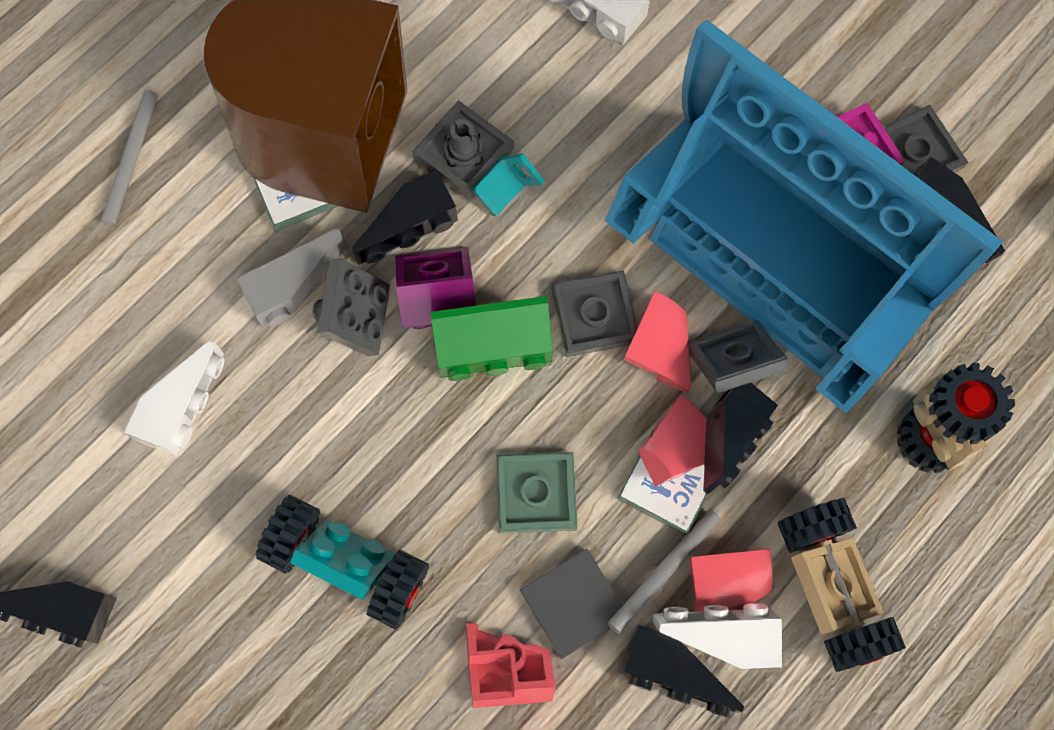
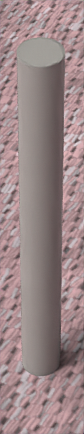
[101,90,158,226]
[607,510,721,634]

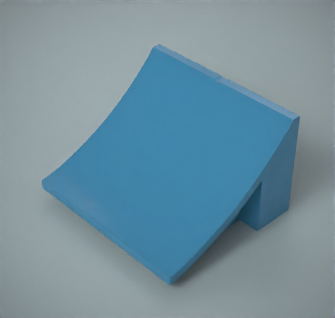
[605,20,1003,413]

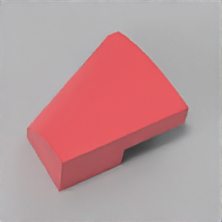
[624,291,692,394]
[638,395,706,487]
[689,549,773,612]
[466,623,555,708]

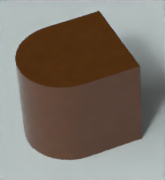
[204,0,408,213]

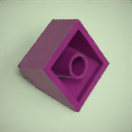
[395,247,476,329]

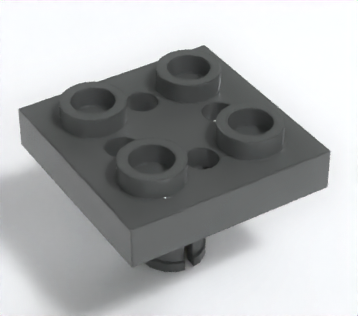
[412,100,514,199]
[313,258,390,356]

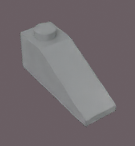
[236,227,346,328]

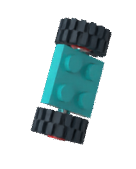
[256,495,429,630]

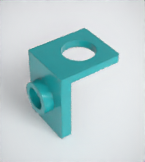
[471,153,545,216]

